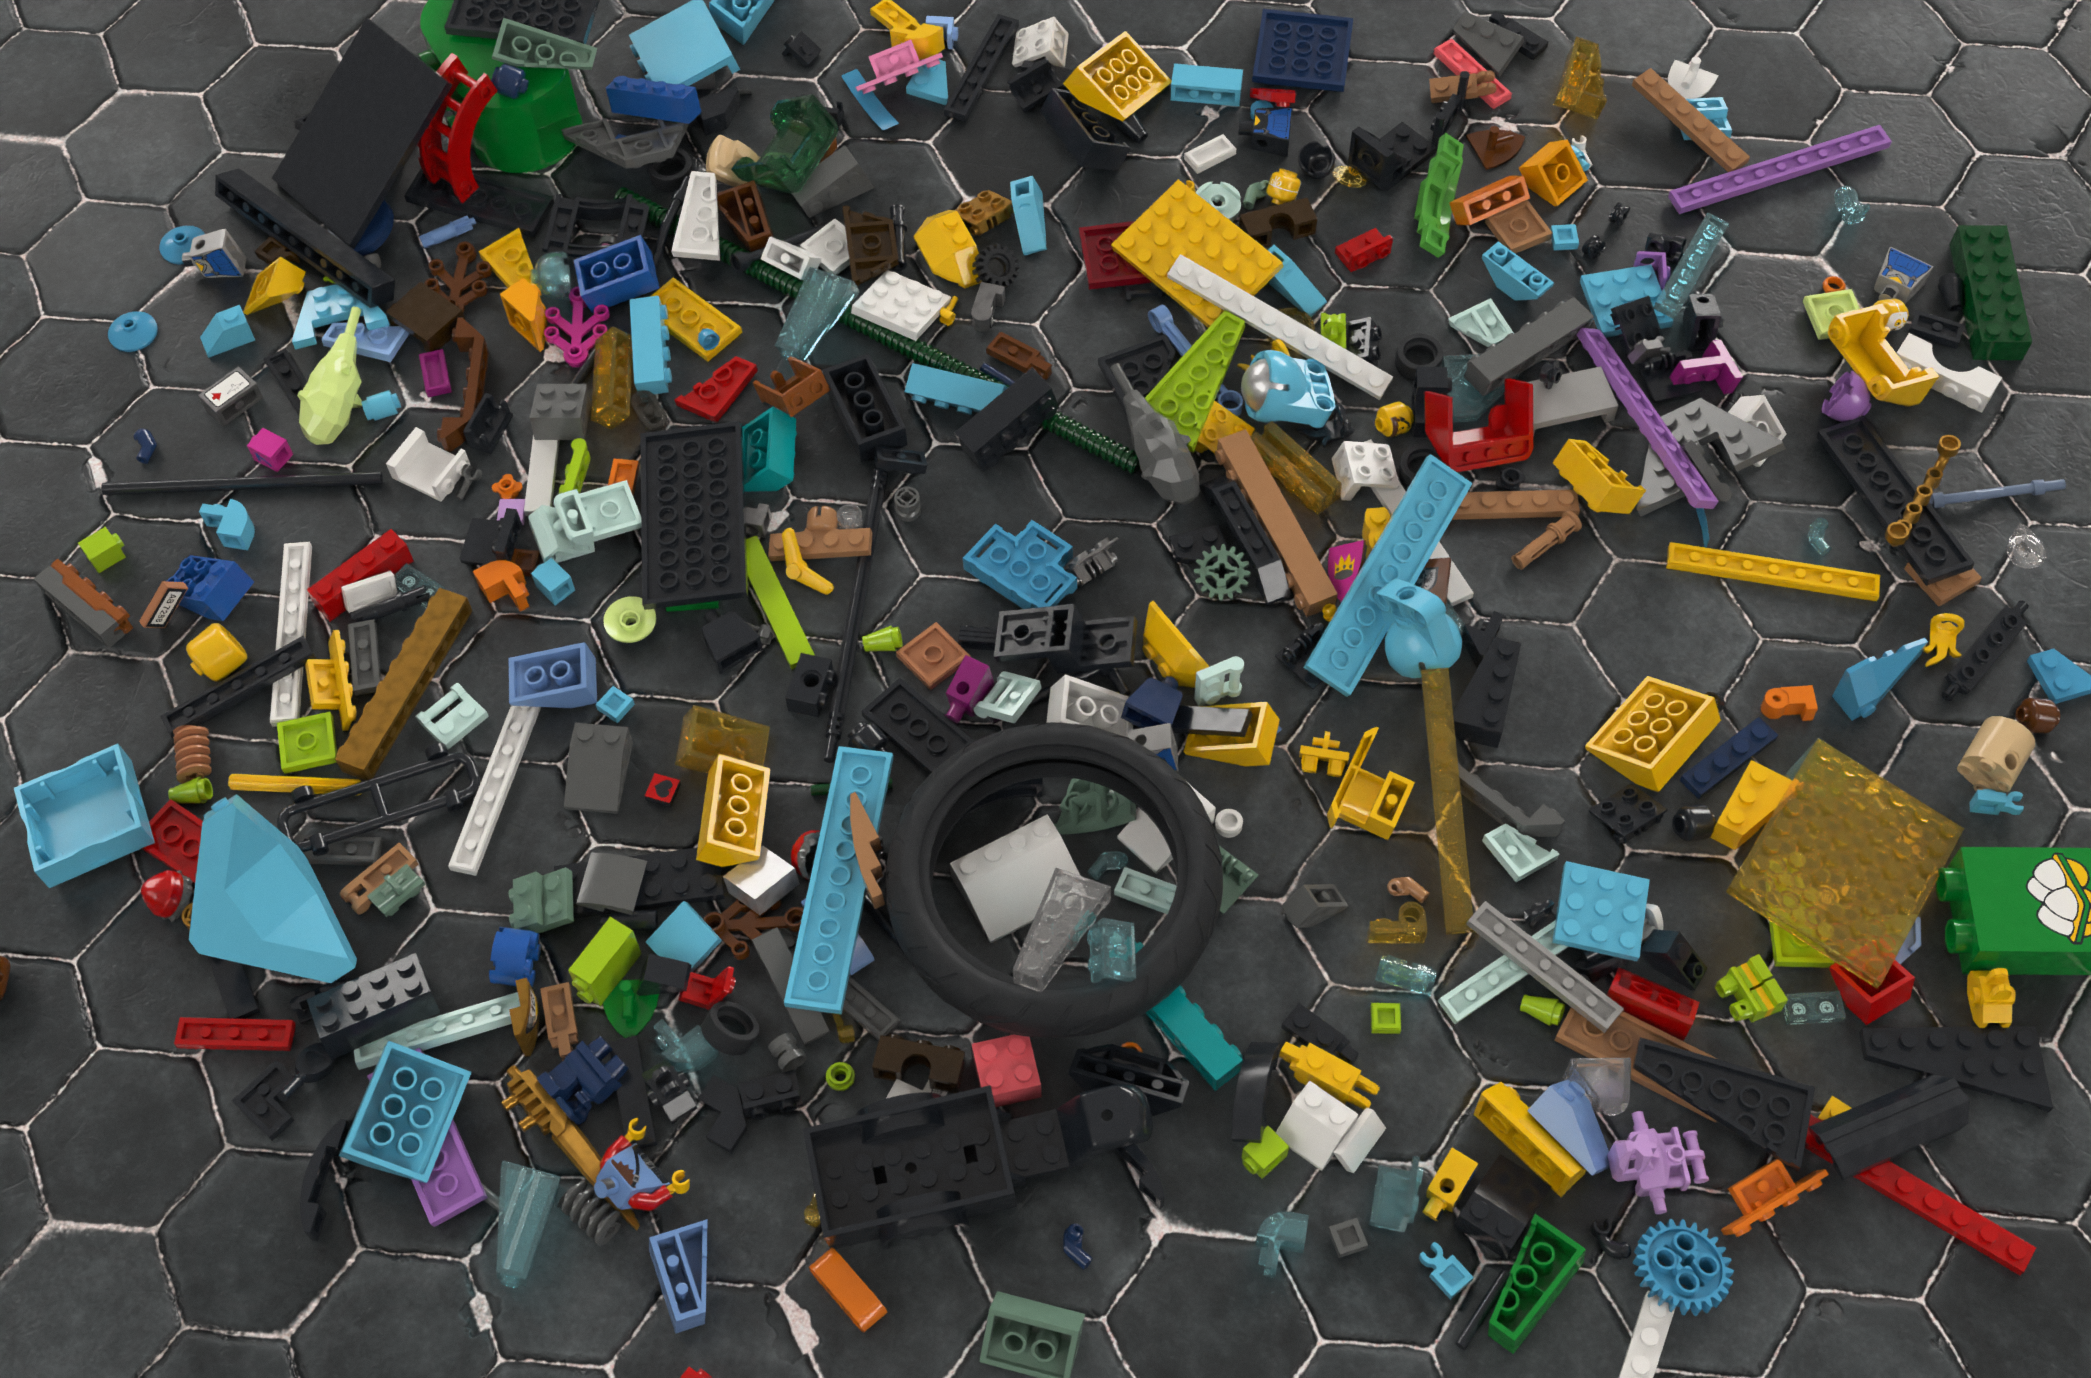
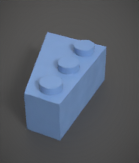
[649,1219,708,1334]

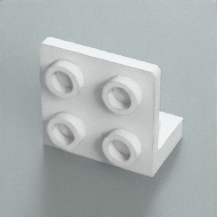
[1012,17,1069,68]
[1332,441,1400,501]

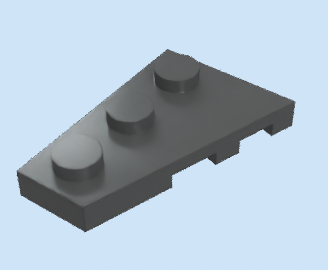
[1453,11,1524,78]

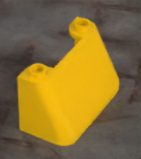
[1828,304,1939,407]

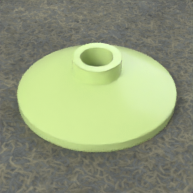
[604,597,656,643]

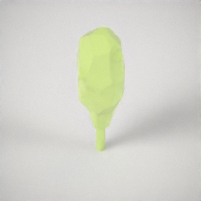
[297,307,362,445]

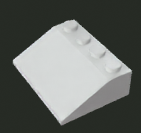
[950,814,1088,944]

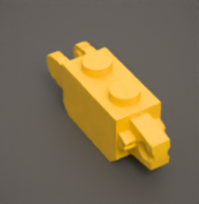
[1279,1042,1380,1109]

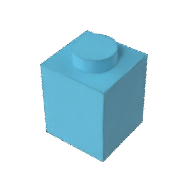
[531,558,575,605]

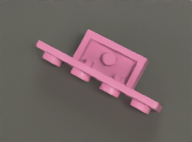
[856,40,943,94]

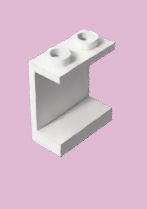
[386,427,470,501]

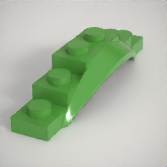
[1414,133,1464,258]

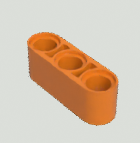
[808,1247,887,1333]

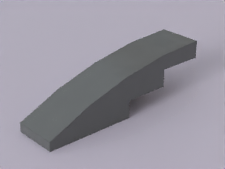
[752,927,830,1046]

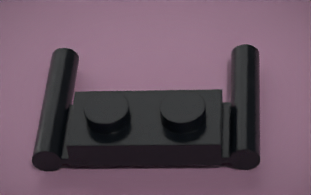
[1430,71,1470,152]

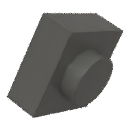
[1328,1218,1368,1258]

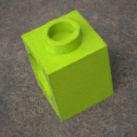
[1241,1126,1289,1179]

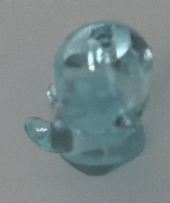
[1834,185,1870,225]

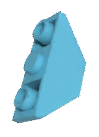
[1482,241,1554,301]

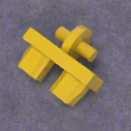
[1299,731,1350,777]

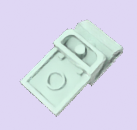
[528,480,641,563]

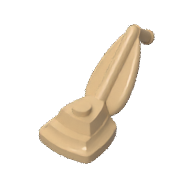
[706,135,819,187]

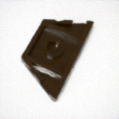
[843,206,898,287]

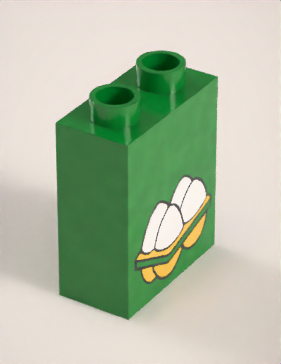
[1936,847,2091,975]

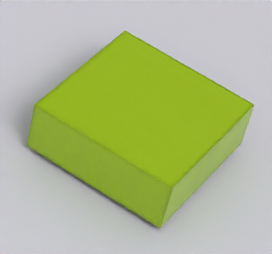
[1370,1003,1401,1034]

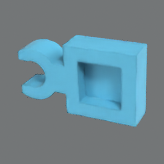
[1419,1242,1474,1300]

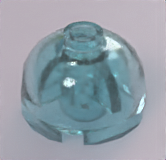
[530,251,570,300]

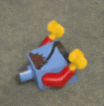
[594,1118,690,1211]

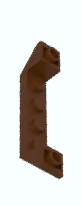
[437,318,489,452]

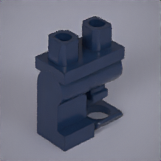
[536,1036,629,1124]

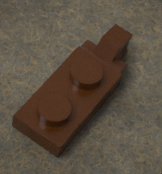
[986,332,1052,380]

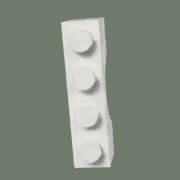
[1897,333,2002,413]

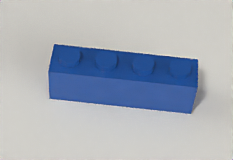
[606,76,701,124]

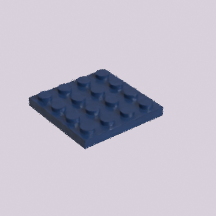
[1252,9,1353,92]

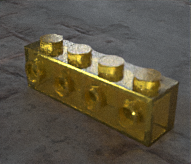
[591,326,632,430]

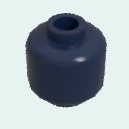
[491,63,529,99]

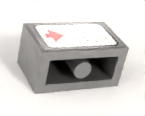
[198,367,263,427]

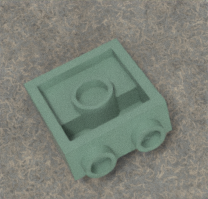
[508,867,574,933]

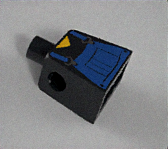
[1238,107,1293,157]

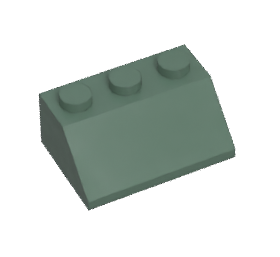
[979,1291,1085,1378]

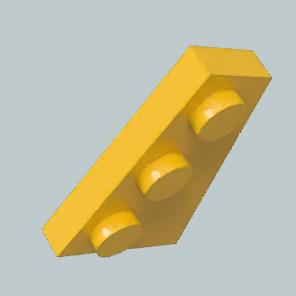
[479,228,540,290]

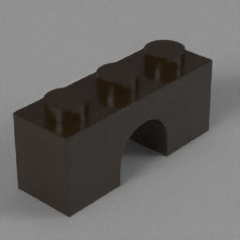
[1239,198,1318,247]
[872,1034,966,1094]

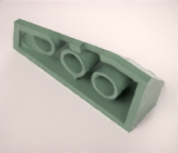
[492,18,597,70]

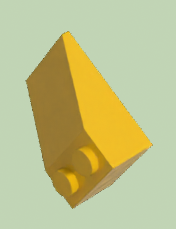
[1184,702,1280,766]

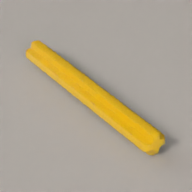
[228,774,362,796]

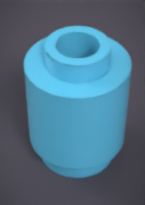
[361,390,401,421]

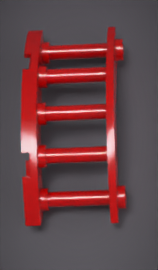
[417,53,497,203]

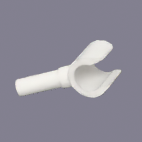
[1572,136,1593,168]

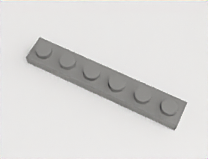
[1466,901,1624,1033]

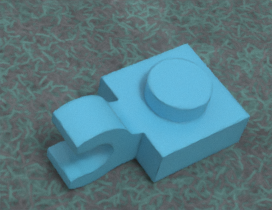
[1969,789,2024,815]

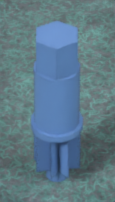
[419,216,476,249]

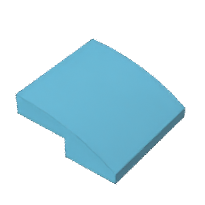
[1680,97,1732,140]

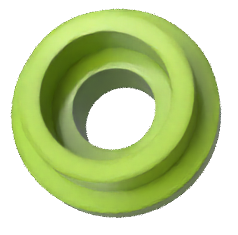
[826,1062,855,1091]

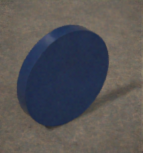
[328,200,394,256]

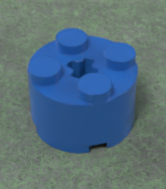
[489,927,541,987]

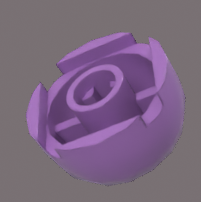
[1821,371,1871,422]

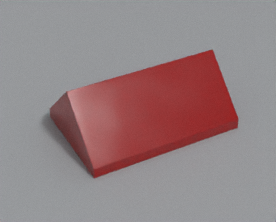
[1607,967,1700,1041]

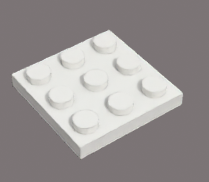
[851,270,951,341]

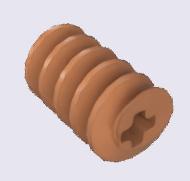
[173,725,212,784]

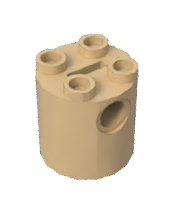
[1957,716,2036,793]

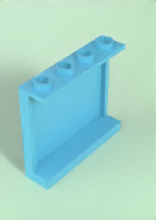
[629,0,740,86]

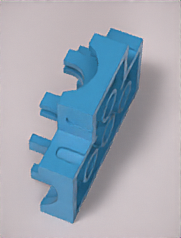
[963,520,1077,609]

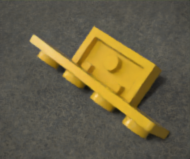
[305,630,356,731]

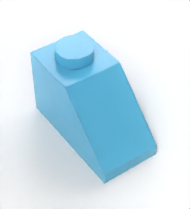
[200,305,255,358]

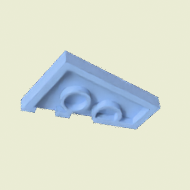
[322,323,410,362]

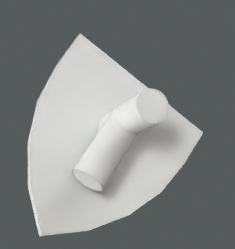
[1668,57,1719,99]

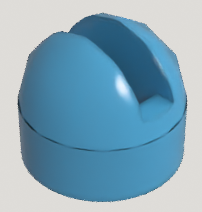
[698,328,720,350]

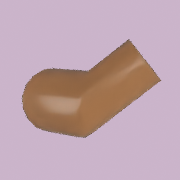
[1387,877,1430,903]

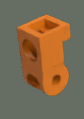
[1761,685,1818,721]

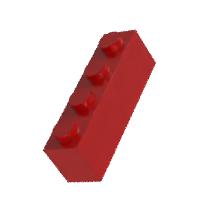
[307,529,414,622]

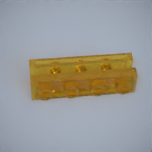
[1250,421,1342,515]

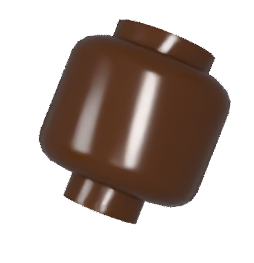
[2015,698,2060,733]

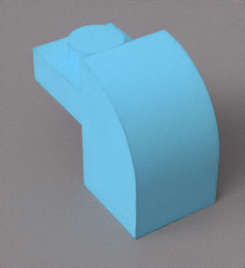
[199,499,255,550]

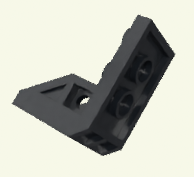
[1348,122,1437,191]

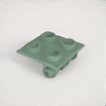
[1219,846,1258,914]

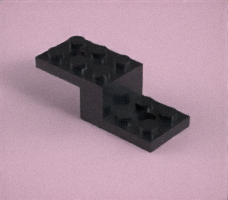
[994,604,1138,674]

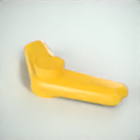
[782,528,834,595]

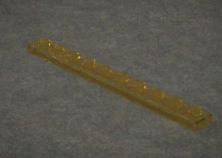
[1421,668,1474,935]

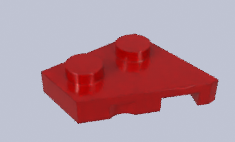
[1250,88,1296,107]

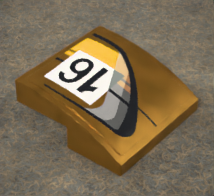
[509,978,539,1057]

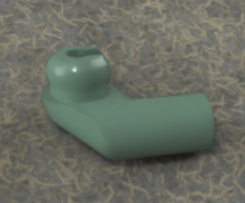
[1242,180,1269,210]

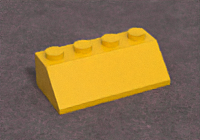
[696,754,770,867]
[1473,1082,1587,1197]

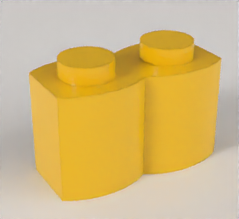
[1362,507,1391,559]

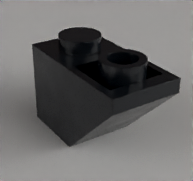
[1640,929,1708,990]

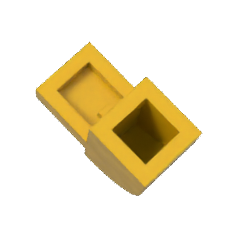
[890,23,945,60]

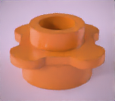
[492,474,523,499]

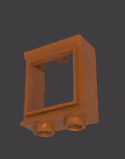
[752,356,830,417]

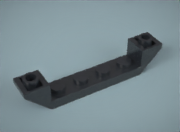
[1199,476,1291,606]

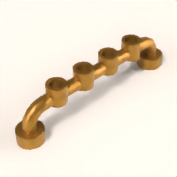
[1885,435,1961,547]

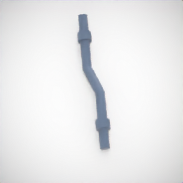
[1929,479,2066,508]

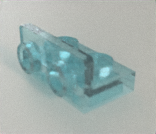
[1087,918,1136,983]

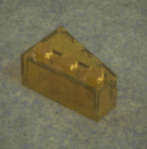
[1554,36,1607,120]

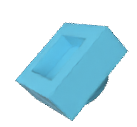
[1550,224,1579,250]
[596,686,635,723]

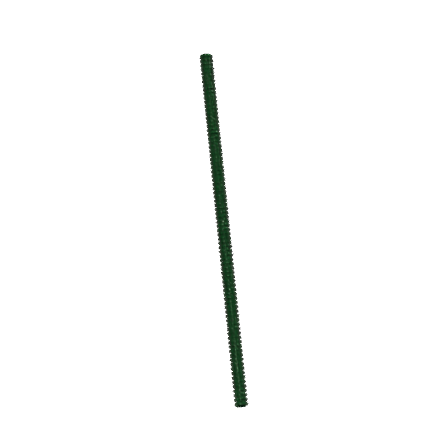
[614,187,1140,475]

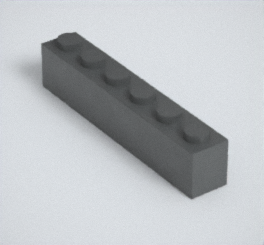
[1463,297,1594,397]

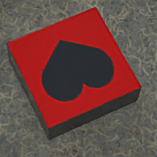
[645,773,681,807]

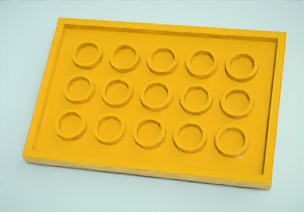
[1111,179,1283,328]

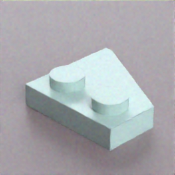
[1449,298,1514,347]
[1482,823,1559,882]

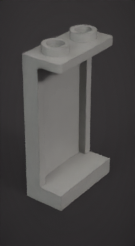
[1527,366,1618,437]

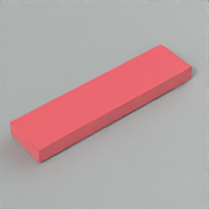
[1433,38,1512,109]

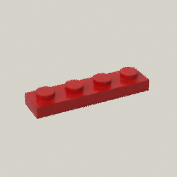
[174,1017,296,1051]

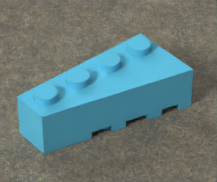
[709,0,775,45]

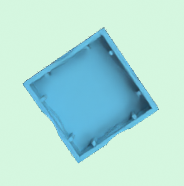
[14,744,155,888]

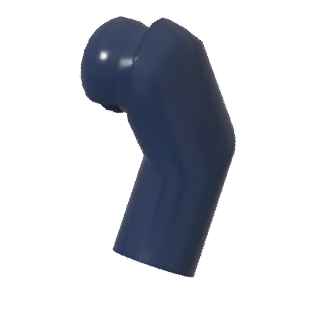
[133,428,157,464]
[1063,1223,1093,1270]

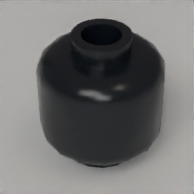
[848,722,888,752]
[1672,804,1716,842]

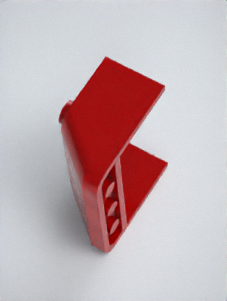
[1425,378,1533,472]

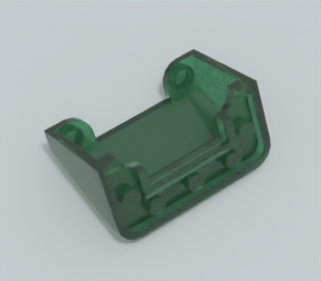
[731,94,838,193]

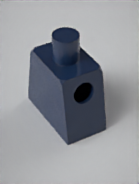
[1121,676,1183,728]

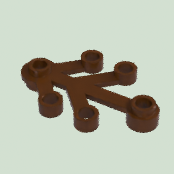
[424,241,492,312]
[703,899,804,960]

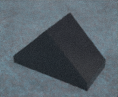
[637,954,692,996]

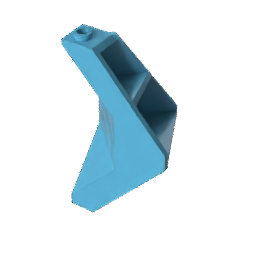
[189,794,357,983]

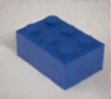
[574,235,659,313]

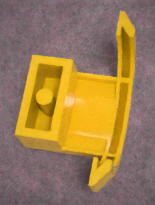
[1327,727,1415,840]

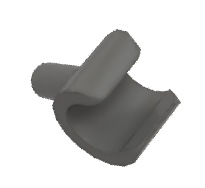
[457,466,482,500]
[746,622,773,645]

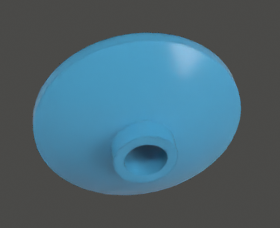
[159,226,205,264]
[108,311,158,352]

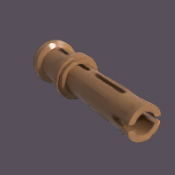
[1511,511,1582,570]

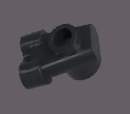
[1645,233,1687,265]

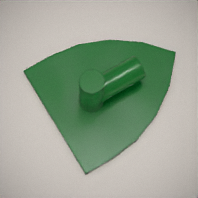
[603,979,659,1038]

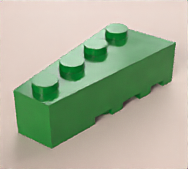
[1488,1214,1586,1354]

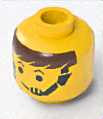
[1375,401,1414,438]

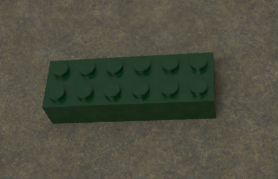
[1949,225,2032,360]

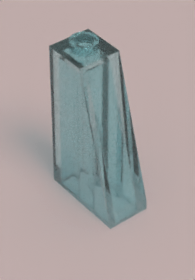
[775,267,860,362]
[496,1160,560,1288]

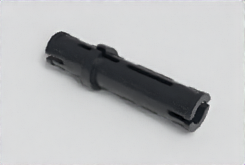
[890,204,907,271]
[350,585,431,623]

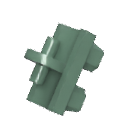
[367,864,426,917]

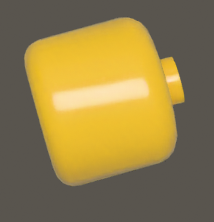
[186,623,248,682]

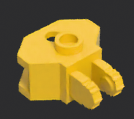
[1967,968,2016,1028]

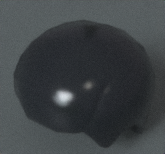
[1298,141,1336,179]

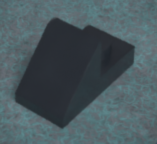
[1461,611,1504,668]

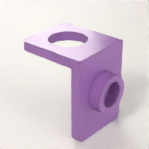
[1633,251,1670,293]

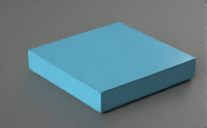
[646,901,722,972]

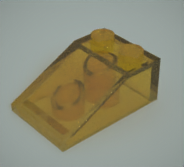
[675,705,770,772]

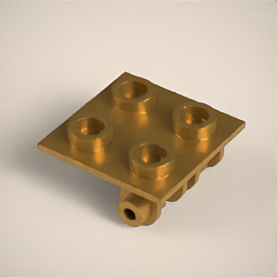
[955,190,1014,236]

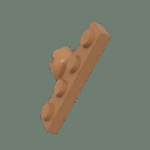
[768,506,872,561]

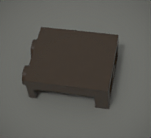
[386,282,465,352]

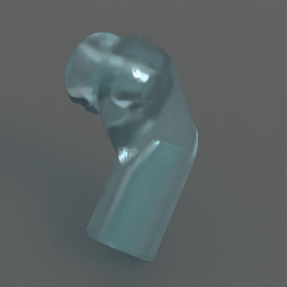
[1807,517,1832,556]
[1087,851,1128,880]

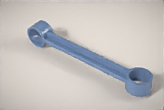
[1148,304,1243,417]

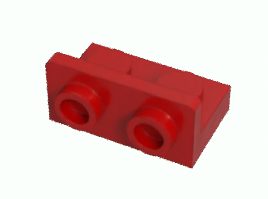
[1335,228,1393,272]

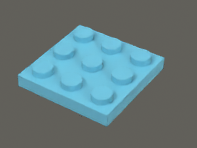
[1580,264,1673,338]
[1552,861,1650,962]

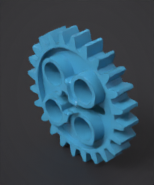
[1633,1219,1734,1316]

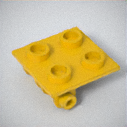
[1195,401,1255,454]

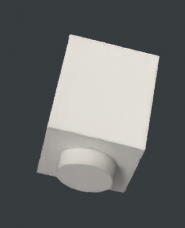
[761,237,822,281]

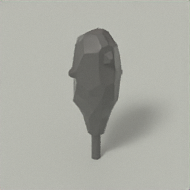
[1110,363,1200,505]

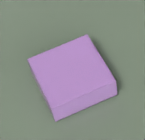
[497,499,525,525]

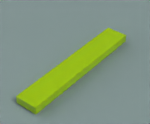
[746,535,815,670]

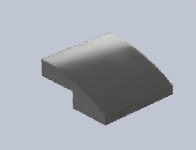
[576,853,647,915]

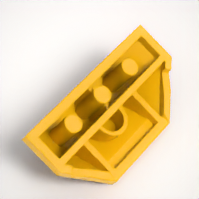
[914,210,982,288]
[1142,600,1209,688]

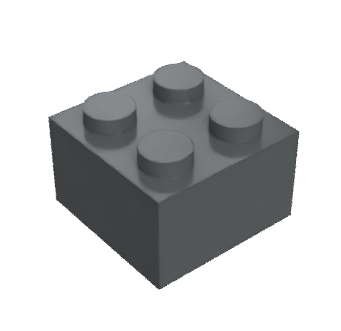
[530,383,591,440]

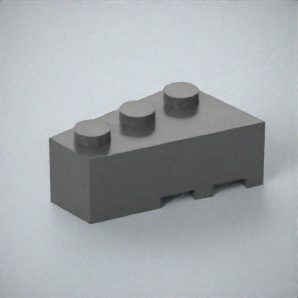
[787,145,875,218]

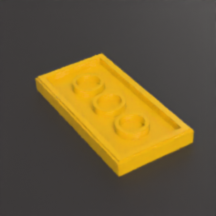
[650,277,743,362]

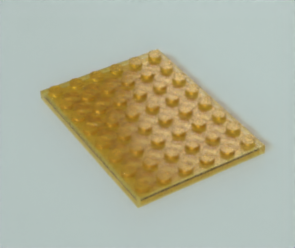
[1726,738,1964,988]

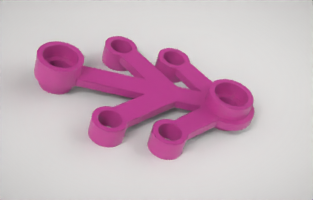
[544,287,610,367]

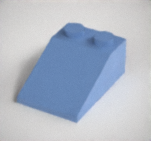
[509,642,597,708]
[1527,1080,1610,1176]

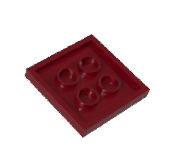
[1079,221,1152,290]

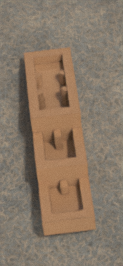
[850,792,885,909]

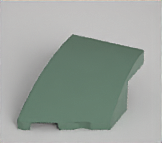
[1054,778,1136,834]

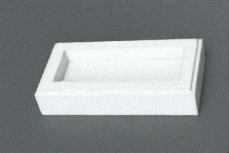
[1184,134,1236,174]
[341,571,398,613]
[1333,1108,1386,1173]

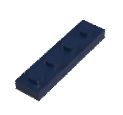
[1680,717,1778,799]

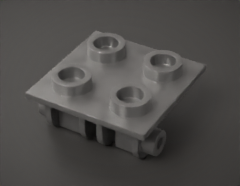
[1066,537,1118,587]

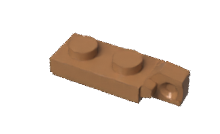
[540,982,579,1061]

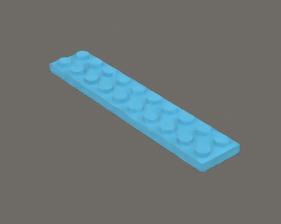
[1303,454,1472,697]
[784,746,893,1014]

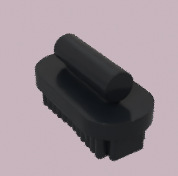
[1575,950,1629,982]

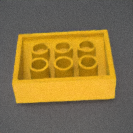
[1063,31,1172,121]
[1585,676,1721,792]

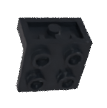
[459,508,523,566]

